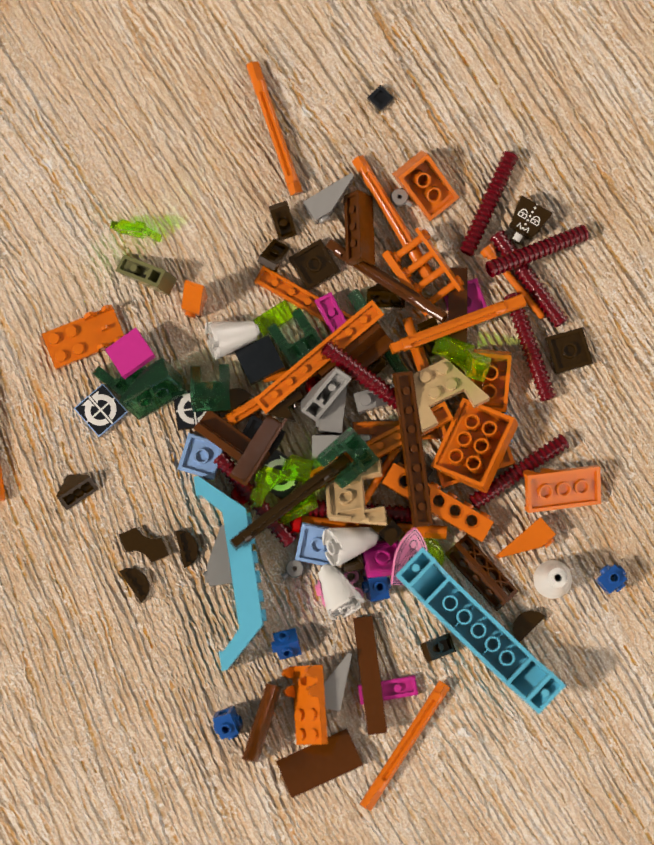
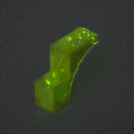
[432,336,492,382]
[250,454,314,508]

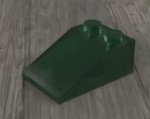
[119,358,187,420]

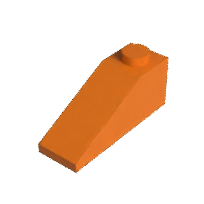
[181,280,208,319]
[496,517,556,559]

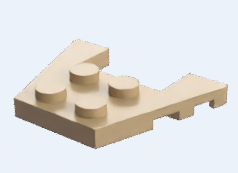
[413,358,489,433]
[325,458,387,526]

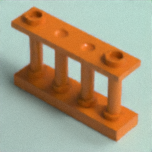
[381,227,465,317]

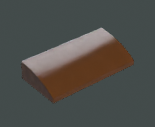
[242,682,283,762]
[276,728,363,798]

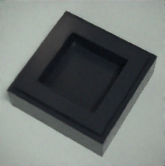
[367,85,394,112]

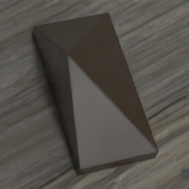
[367,284,405,308]
[56,475,99,510]

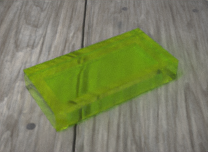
[253,300,295,337]

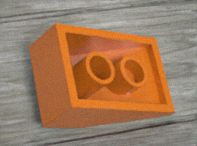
[392,151,459,221]
[471,349,512,412]

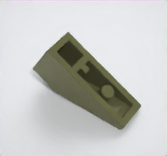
[115,254,177,296]

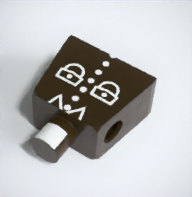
[509,195,553,245]

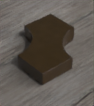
[119,527,169,563]

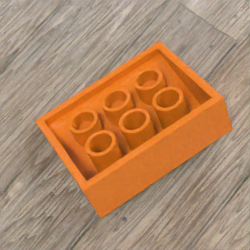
[431,398,519,493]

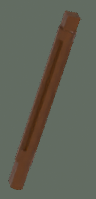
[325,239,448,323]

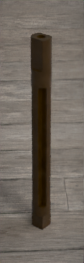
[230,454,351,550]

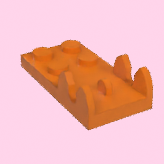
[42,305,124,370]
[523,465,601,513]
[282,664,328,745]

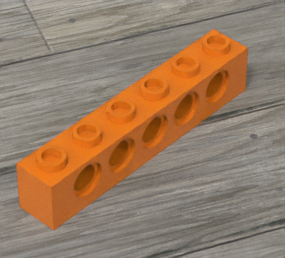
[381,462,494,542]

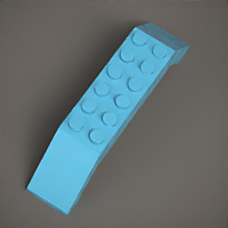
[194,476,267,671]
[395,547,566,714]

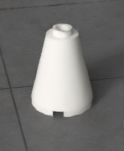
[205,321,260,359]
[322,527,379,566]
[534,560,572,599]
[318,564,365,620]

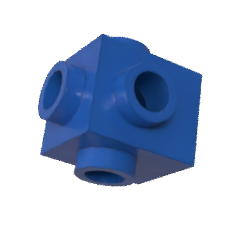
[595,564,627,595]
[362,576,391,602]
[271,628,302,660]
[212,706,243,740]

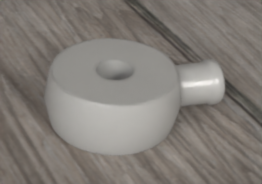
[391,189,413,208]
[281,559,304,580]

